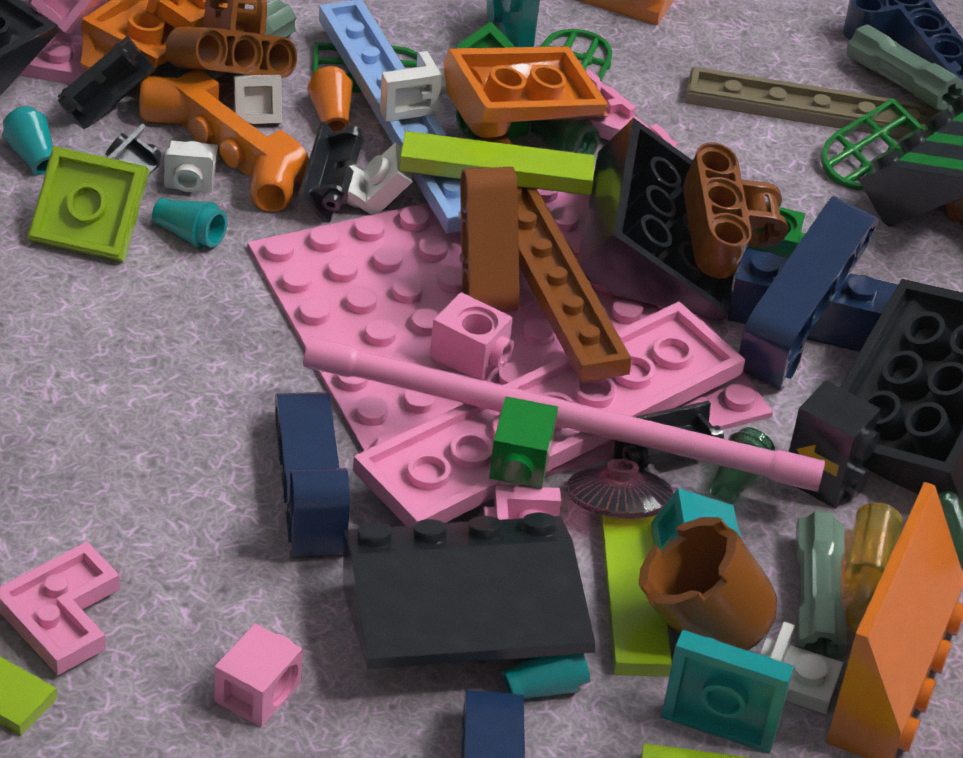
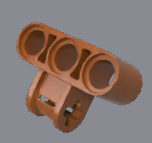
[166,0,297,78]
[683,142,788,279]
[458,167,520,312]

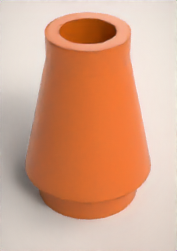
[307,66,353,132]

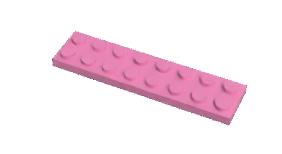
[353,302,745,526]

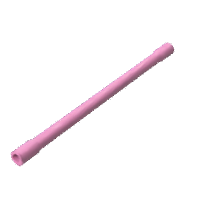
[303,336,825,492]

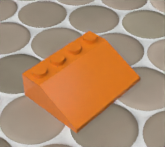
[826,482,963,758]

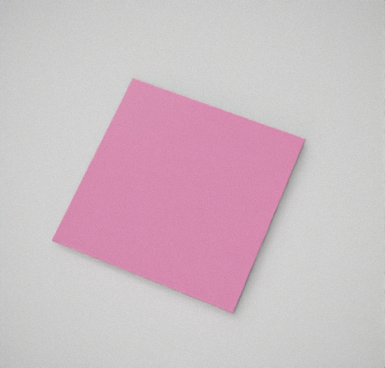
[247,166,773,476]

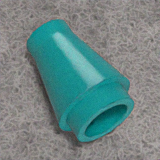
[3,106,53,176]
[152,198,228,249]
[502,654,590,699]

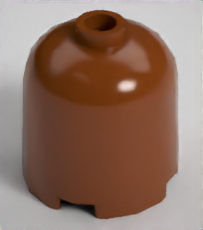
[638,517,777,651]

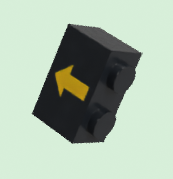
[789,380,880,509]

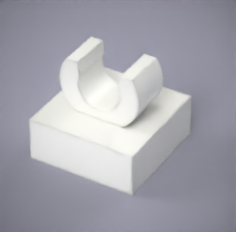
[233,75,282,124]

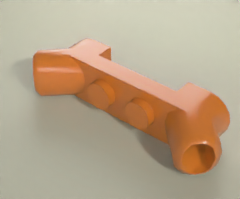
[139,69,309,212]

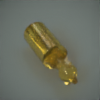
[844,503,903,636]

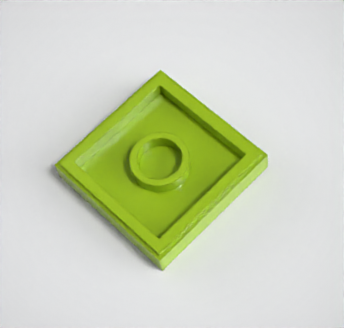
[27,146,150,263]

